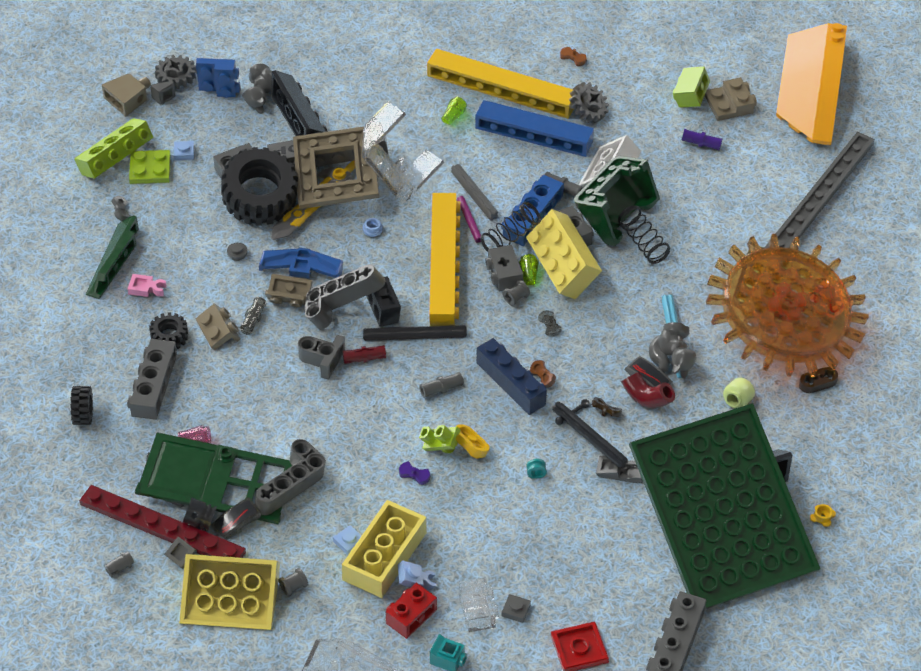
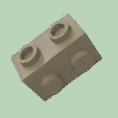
[265,274,313,307]
[195,303,241,350]

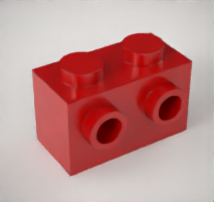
[385,583,437,639]

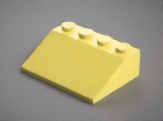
[179,554,280,630]

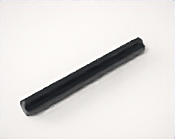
[363,325,467,341]
[552,401,628,468]

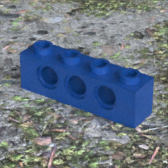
[501,175,564,247]

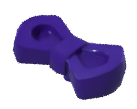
[399,461,431,485]

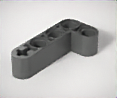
[305,264,385,330]
[254,439,326,515]

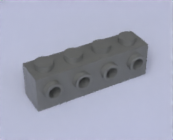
[646,591,706,671]

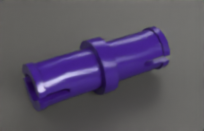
[682,129,723,151]

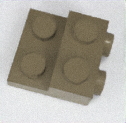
[705,77,757,121]

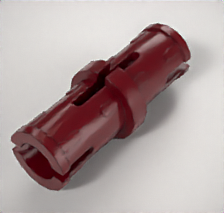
[343,345,386,364]

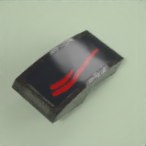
[211,497,261,540]

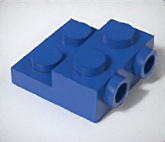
[196,58,241,98]

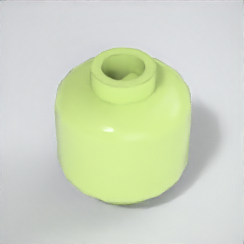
[723,378,755,409]

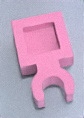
[128,274,167,297]

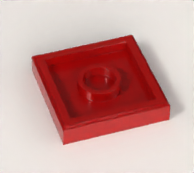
[551,621,609,671]

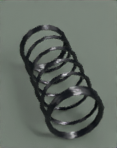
[480,202,541,252]
[618,206,671,264]

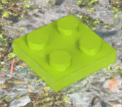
[129,150,170,184]

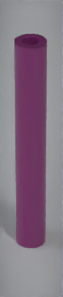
[457,196,481,243]

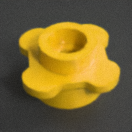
[810,504,836,527]

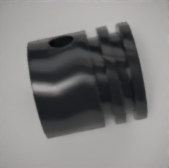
[183,497,217,531]

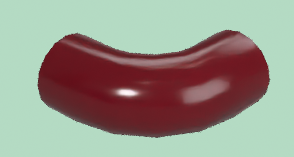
[621,371,675,409]

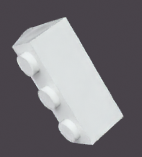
[579,135,642,188]

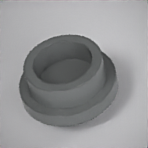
[227,242,247,261]

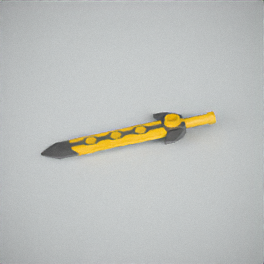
[271,160,356,240]

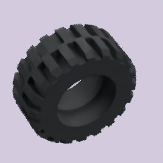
[221,147,298,226]

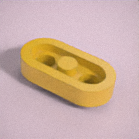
[455,424,490,459]

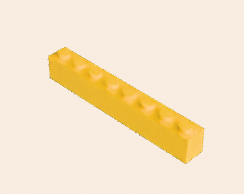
[427,48,574,119]
[429,193,460,326]

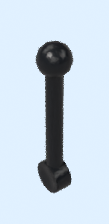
[555,399,590,425]

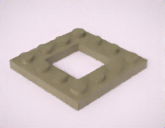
[293,125,380,209]

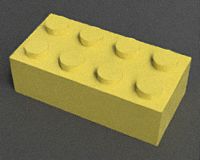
[526,209,602,299]
[342,500,427,598]

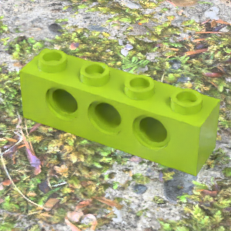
[74,118,154,179]

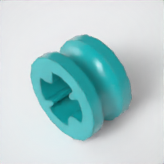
[526,459,547,479]

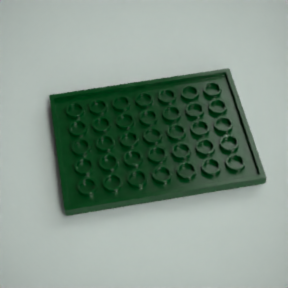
[629,403,821,609]

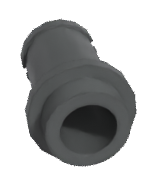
[104,551,134,577]

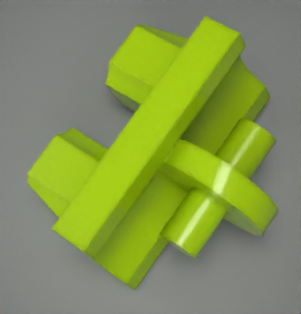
[419,425,461,453]

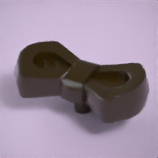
[591,397,622,417]

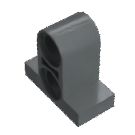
[298,335,346,380]

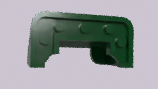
[574,156,660,246]

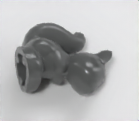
[242,64,275,114]
[649,322,697,379]

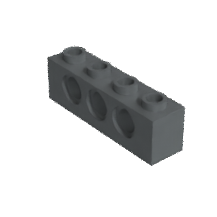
[127,339,177,420]

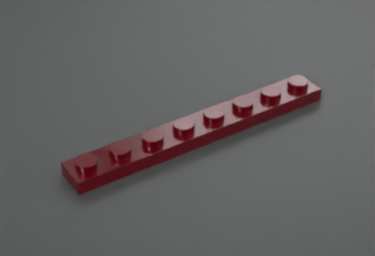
[79,485,246,558]

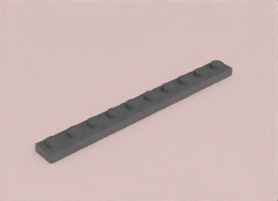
[761,131,875,265]

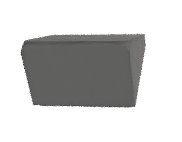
[150,81,176,105]

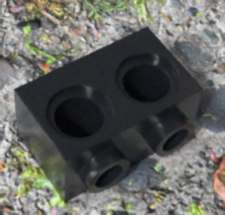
[366,276,401,327]

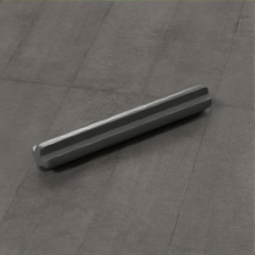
[451,164,498,220]

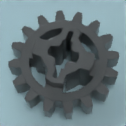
[155,55,197,89]
[569,82,609,123]

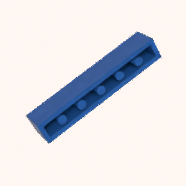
[475,100,594,157]

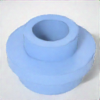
[363,218,383,237]

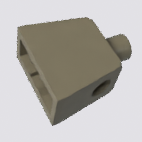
[102,74,151,117]

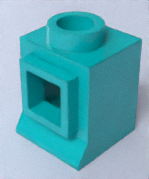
[430,634,467,671]

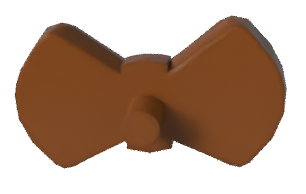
[560,47,587,67]
[530,360,556,388]

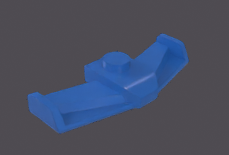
[259,248,343,278]

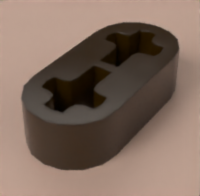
[799,367,838,393]

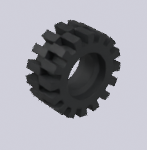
[149,312,188,349]
[70,386,93,425]

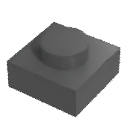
[164,537,197,569]
[501,594,531,623]

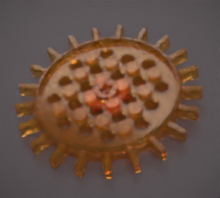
[706,234,869,377]

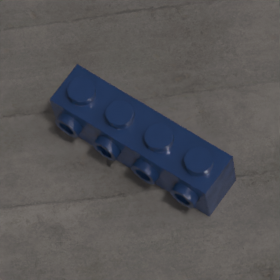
[476,338,547,415]

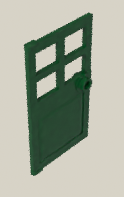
[135,432,292,525]

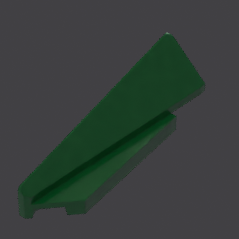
[86,215,139,299]

